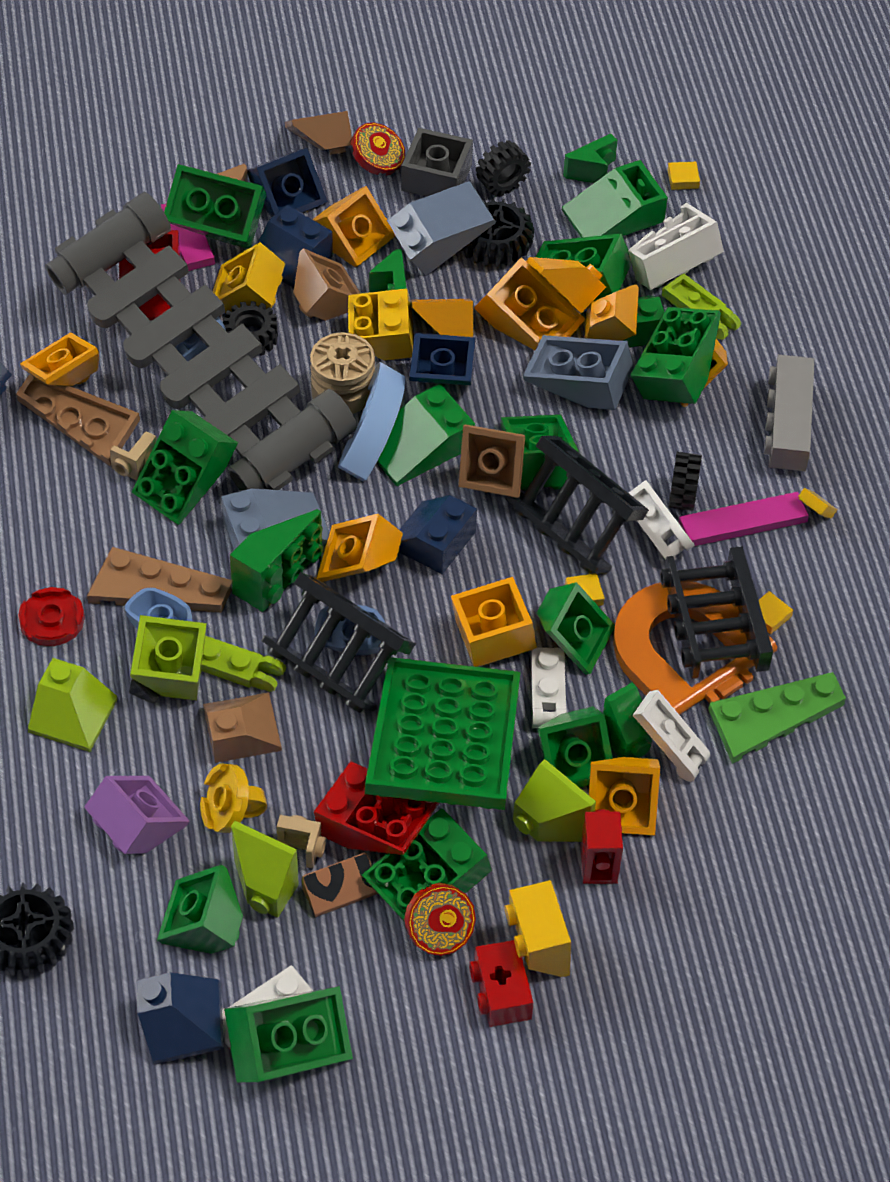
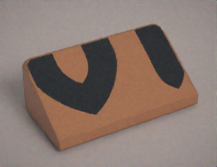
[302,853,378,917]

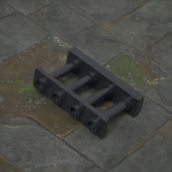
[505,436,649,574]
[660,546,773,679]
[261,572,416,713]

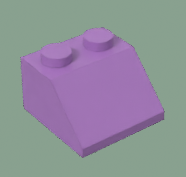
[84,776,190,854]

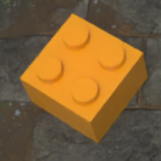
[451,577,537,667]

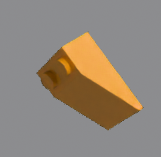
[474,257,586,351]

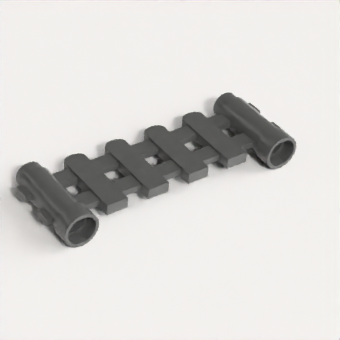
[45,191,357,491]

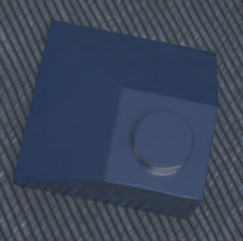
[136,972,224,1064]

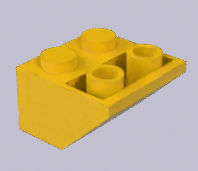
[348,289,413,361]

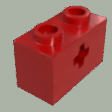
[581,809,623,884]
[469,940,534,1027]

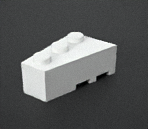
[628,203,724,290]

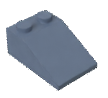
[387,181,496,276]
[523,335,634,410]
[221,488,330,550]

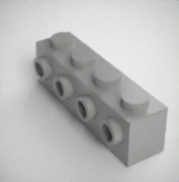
[764,354,815,471]

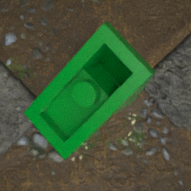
[563,133,618,183]
[369,249,407,292]

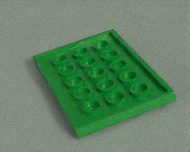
[365,657,521,810]

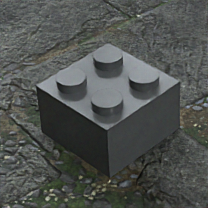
[401,127,473,197]

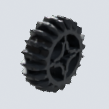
[460,198,534,268]
[0,882,74,977]

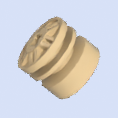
[310,332,375,414]

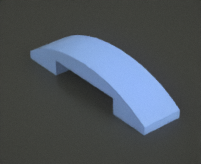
[338,362,405,482]

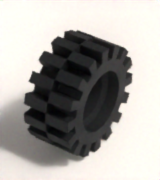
[475,140,531,196]
[223,301,278,356]
[669,452,702,511]

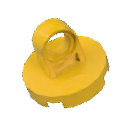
[200,763,267,833]

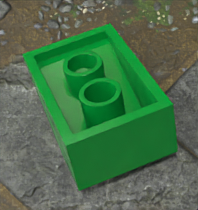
[164,164,266,249]
[536,234,632,301]
[376,384,475,486]
[501,414,579,491]
[224,986,353,1083]

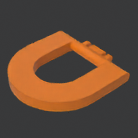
[613,582,777,715]

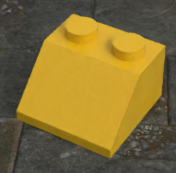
[212,242,285,313]
[504,880,571,977]

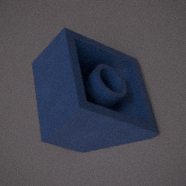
[247,148,328,217]
[258,205,333,288]
[409,333,476,386]
[399,495,477,575]

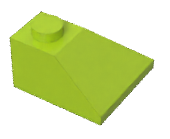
[130,615,207,701]
[28,658,118,752]
[513,759,596,842]
[231,821,299,918]

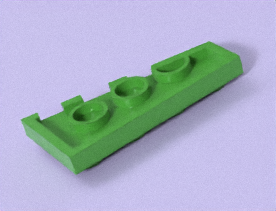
[708,672,846,764]

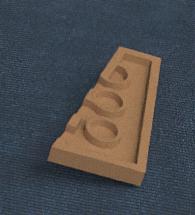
[16,374,140,466]
[87,547,232,613]

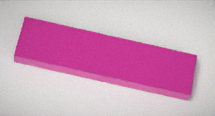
[678,492,809,546]

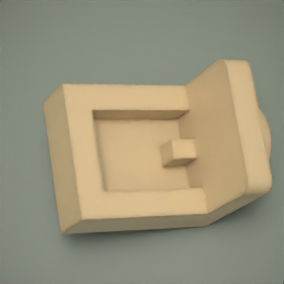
[110,431,157,480]
[277,815,326,868]

